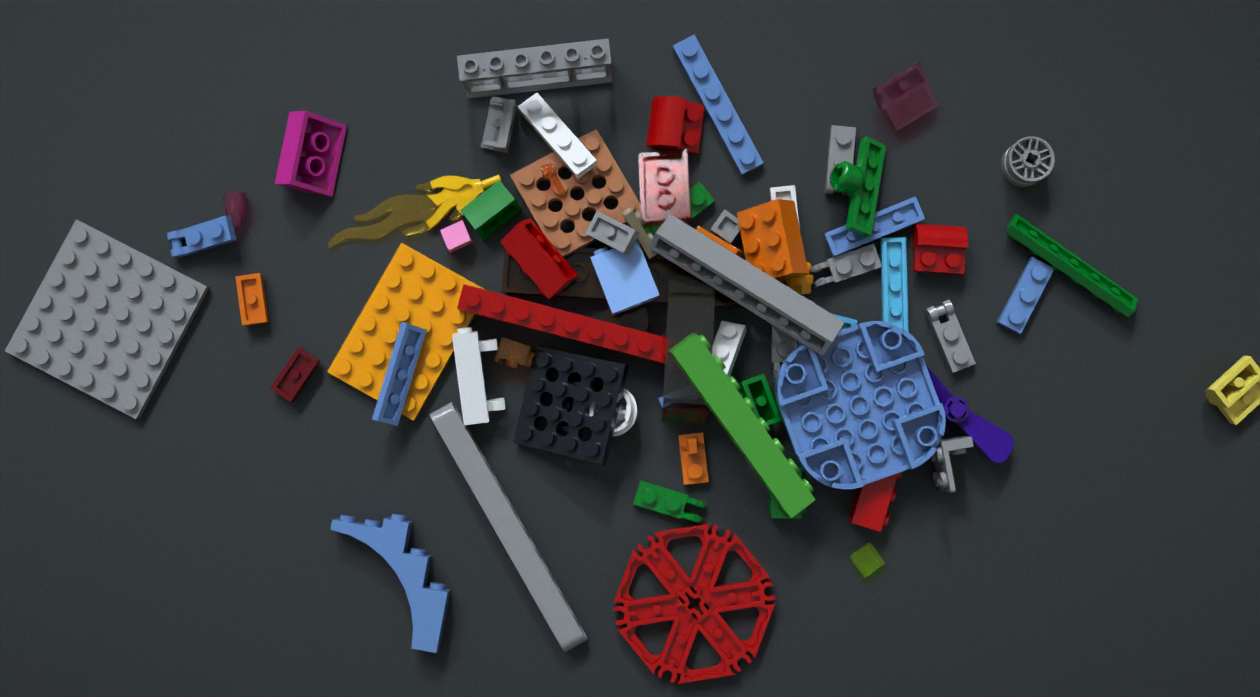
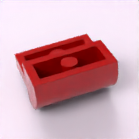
[646,96,704,155]
[912,223,968,275]

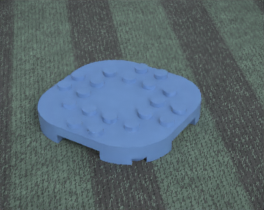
[775,321,946,489]

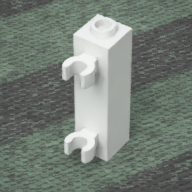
[452,327,506,425]

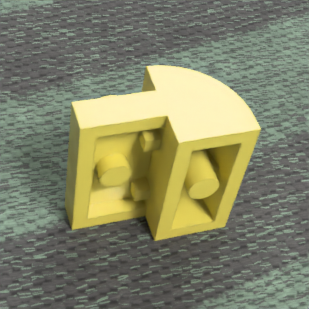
[1205,356,1260,425]

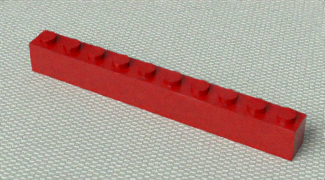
[457,284,709,369]

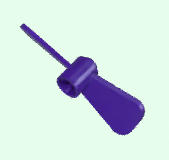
[926,365,1014,463]

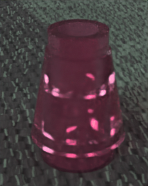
[222,191,248,227]

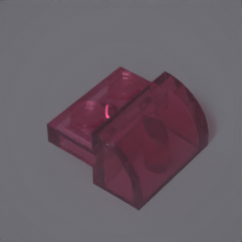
[873,62,939,131]

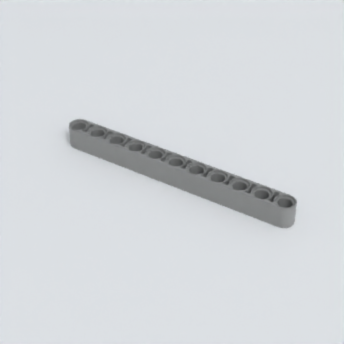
[430,402,587,653]

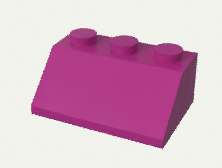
[275,111,347,197]

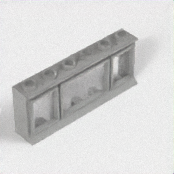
[457,38,613,99]

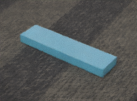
[880,237,909,332]

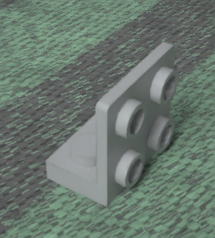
[930,436,974,493]

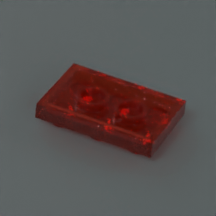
[638,148,692,226]

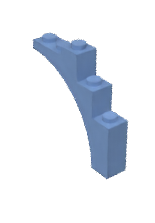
[330,514,451,653]

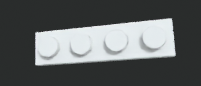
[518,93,598,179]

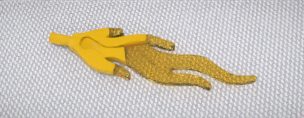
[328,175,503,248]

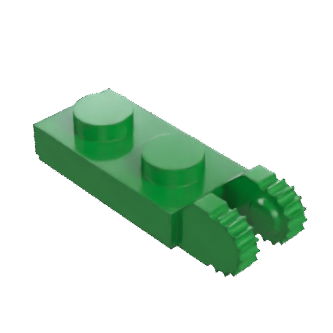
[633,480,707,523]

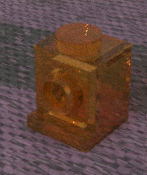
[494,337,535,369]

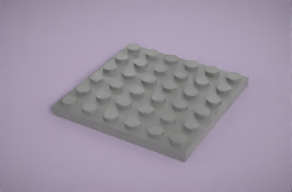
[5,219,210,419]

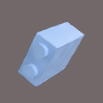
[590,239,660,316]

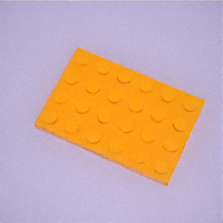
[327,243,485,421]

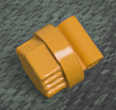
[785,262,814,295]

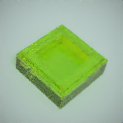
[849,542,885,578]

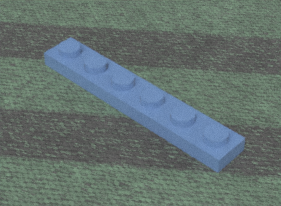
[672,35,764,176]

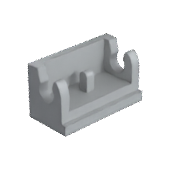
[481,97,517,153]

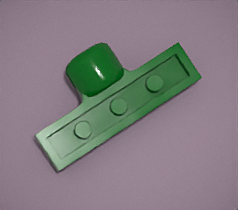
[829,136,886,238]

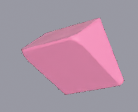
[440,220,473,253]

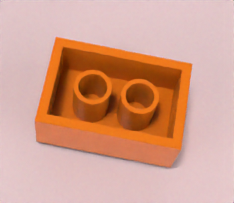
[737,199,809,282]

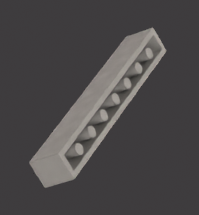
[649,214,844,356]

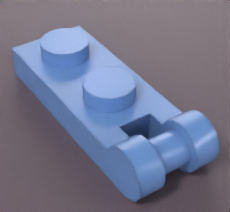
[167,215,236,258]

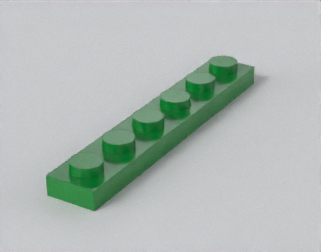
[1005,214,1138,318]

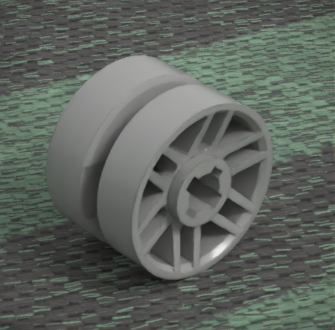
[1001,136,1055,187]

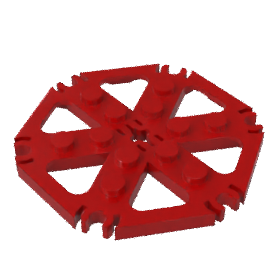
[613,523,775,684]

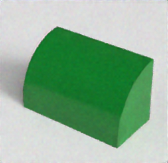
[460,180,523,241]

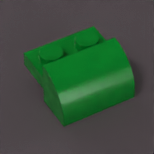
[738,374,782,426]

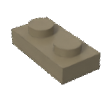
[621,208,658,259]

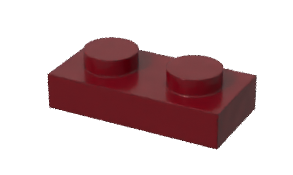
[270,347,321,402]

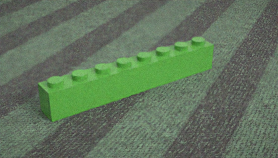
[668,333,816,518]

